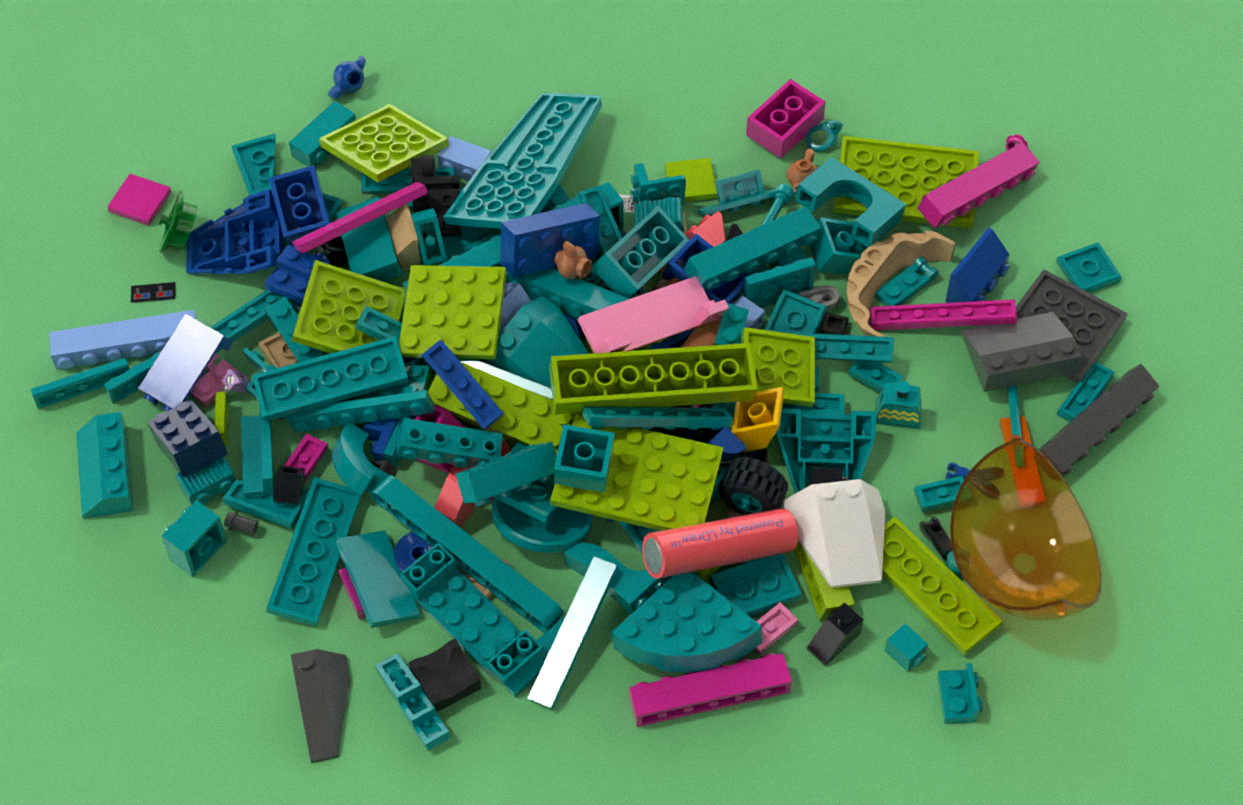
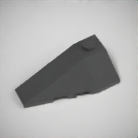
[291,649,351,763]

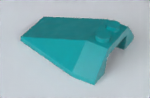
[483,296,589,388]
[776,409,876,494]

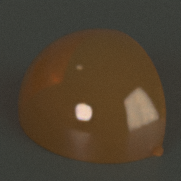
[950,435,1102,621]

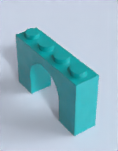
[795,157,906,248]
[586,527,673,614]

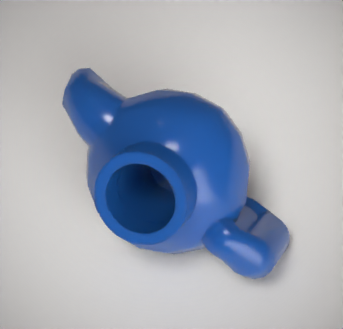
[328,56,366,99]

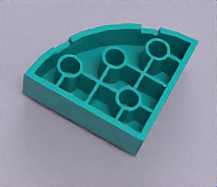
[611,572,762,672]

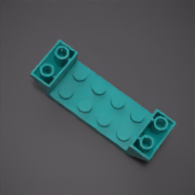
[399,542,543,682]

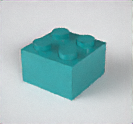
[554,425,615,492]
[161,500,227,577]

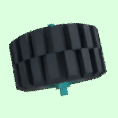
[718,457,788,515]

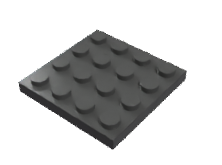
[1016,269,1128,383]

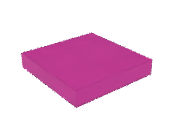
[107,173,171,226]

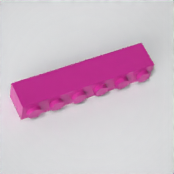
[917,142,1040,229]
[629,654,792,727]

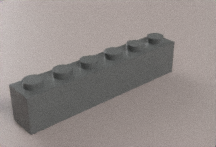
[1032,364,1160,478]

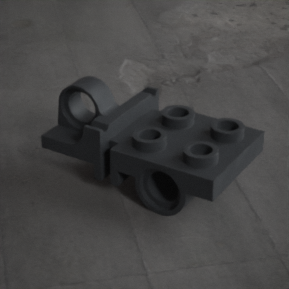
[411,155,462,237]

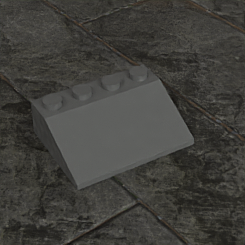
[961,312,1082,392]

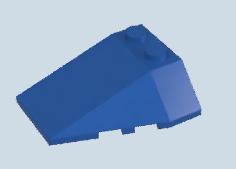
[186,189,284,274]

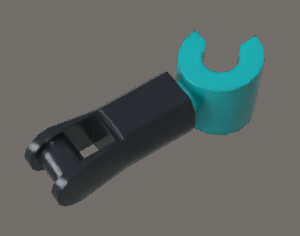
[919,516,969,580]

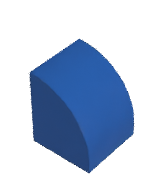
[707,426,747,460]

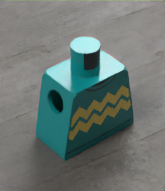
[875,380,922,429]

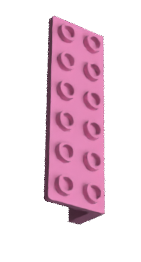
[578,276,729,353]

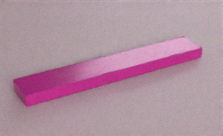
[292,182,428,253]
[871,299,1017,331]

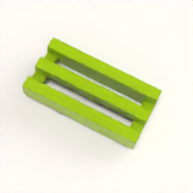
[214,392,229,446]

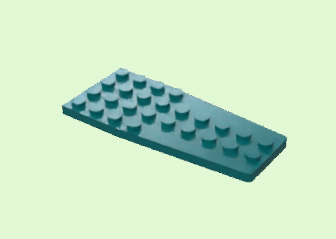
[444,93,603,229]

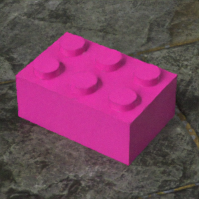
[746,79,826,159]

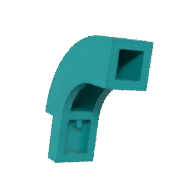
[332,422,389,496]

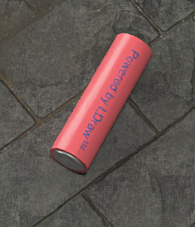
[642,508,798,579]

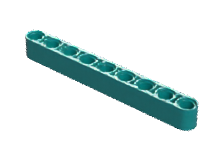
[371,475,563,632]

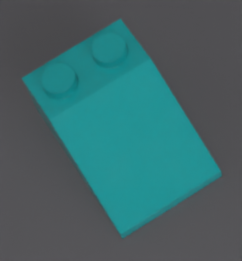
[810,217,882,274]

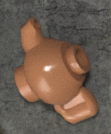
[786,149,818,195]
[554,241,592,280]

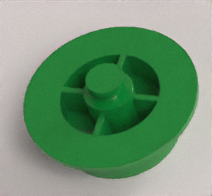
[158,190,198,253]

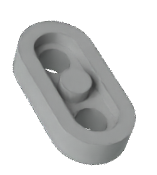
[798,285,839,311]

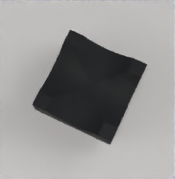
[409,638,482,712]

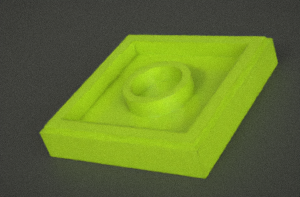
[665,158,717,202]

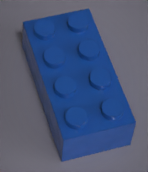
[500,203,600,278]

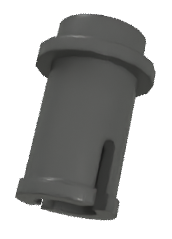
[224,511,259,536]

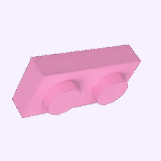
[754,602,798,655]

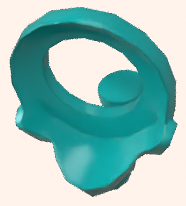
[806,120,843,152]

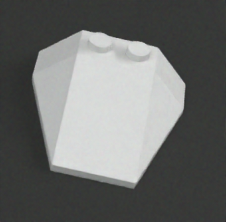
[781,479,885,589]

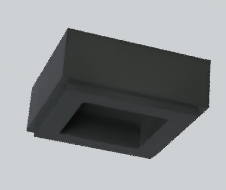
[820,312,849,335]

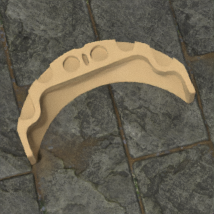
[847,231,956,337]

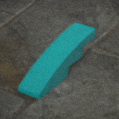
[375,653,451,751]

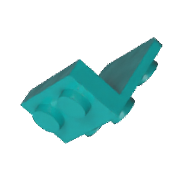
[630,163,686,206]

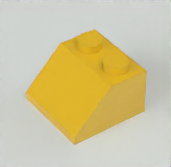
[731,387,784,452]

